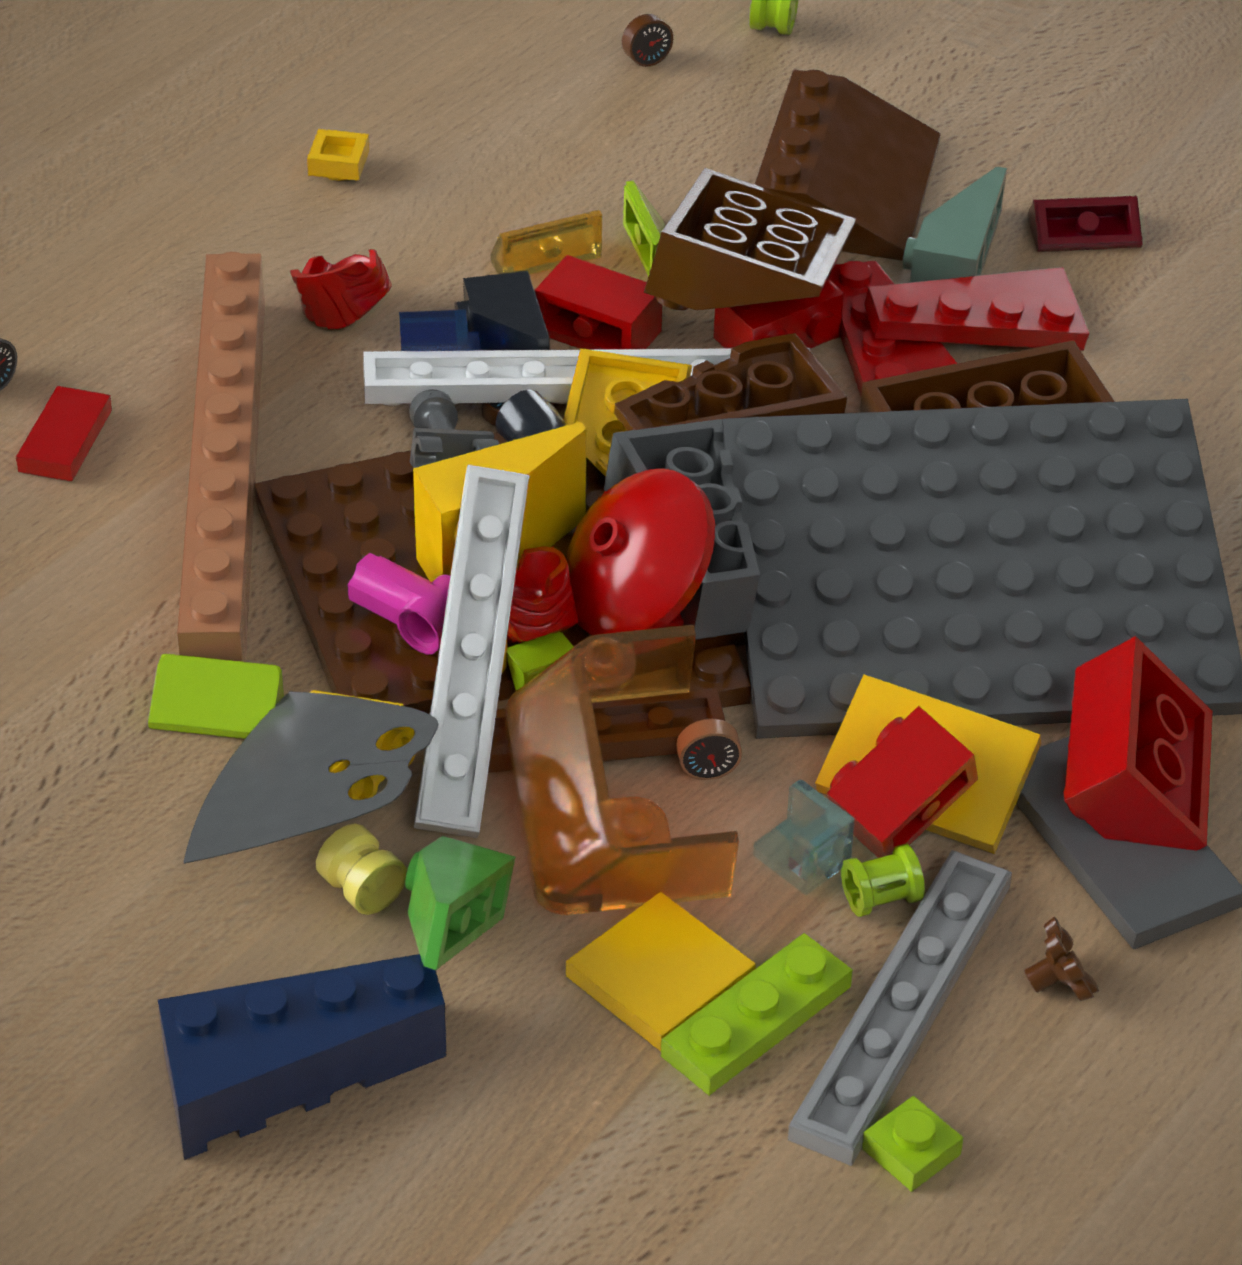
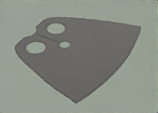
[183,691,439,864]

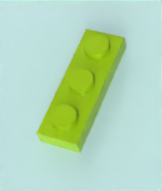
[661,933,853,1096]

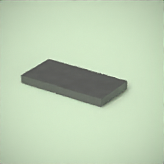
[1016,736,1242,950]

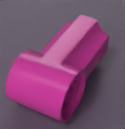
[348,553,450,654]

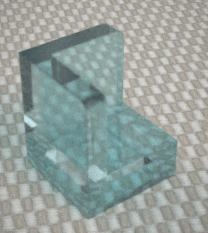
[753,779,855,895]

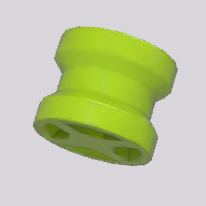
[749,0,799,35]

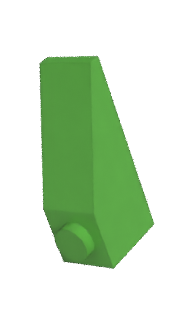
[405,836,516,970]

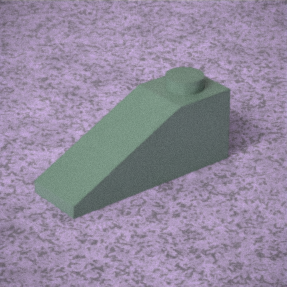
[903,166,1007,283]

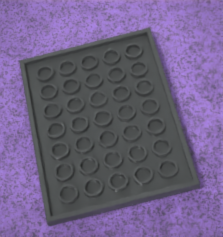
[722,399,1242,739]

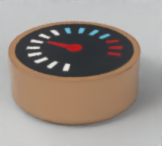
[676,719,742,780]

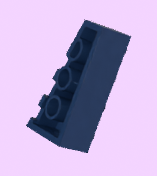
[158,954,447,1160]

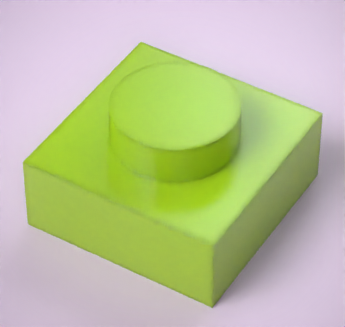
[862,1095,964,1192]

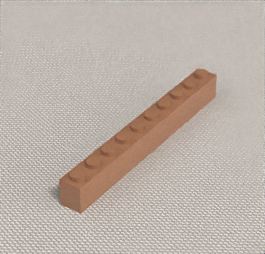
[177,252,265,662]

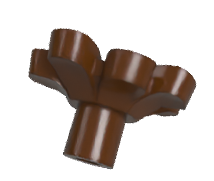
[1024,916,1099,1001]

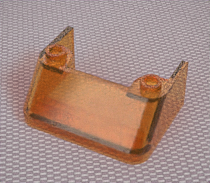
[505,625,739,915]

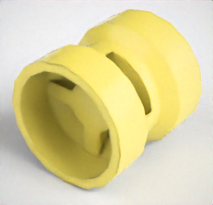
[316,823,407,915]

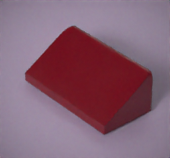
[1028,196,1143,252]

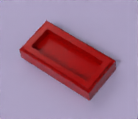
[16,386,112,481]

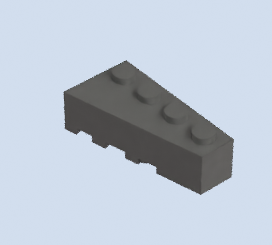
[604,419,760,640]

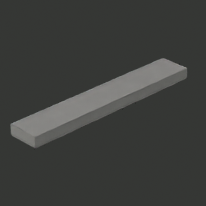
[788,850,1012,1166]

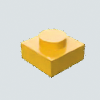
[307,129,370,181]

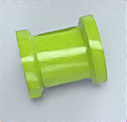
[841,844,925,917]

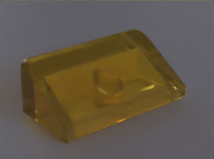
[491,210,602,275]

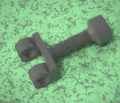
[409,389,499,468]

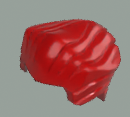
[290,249,392,329]
[506,546,578,643]

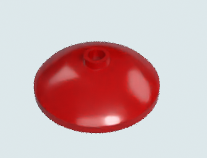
[566,469,715,644]

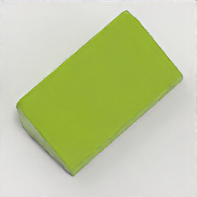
[623,181,666,276]
[148,654,284,739]

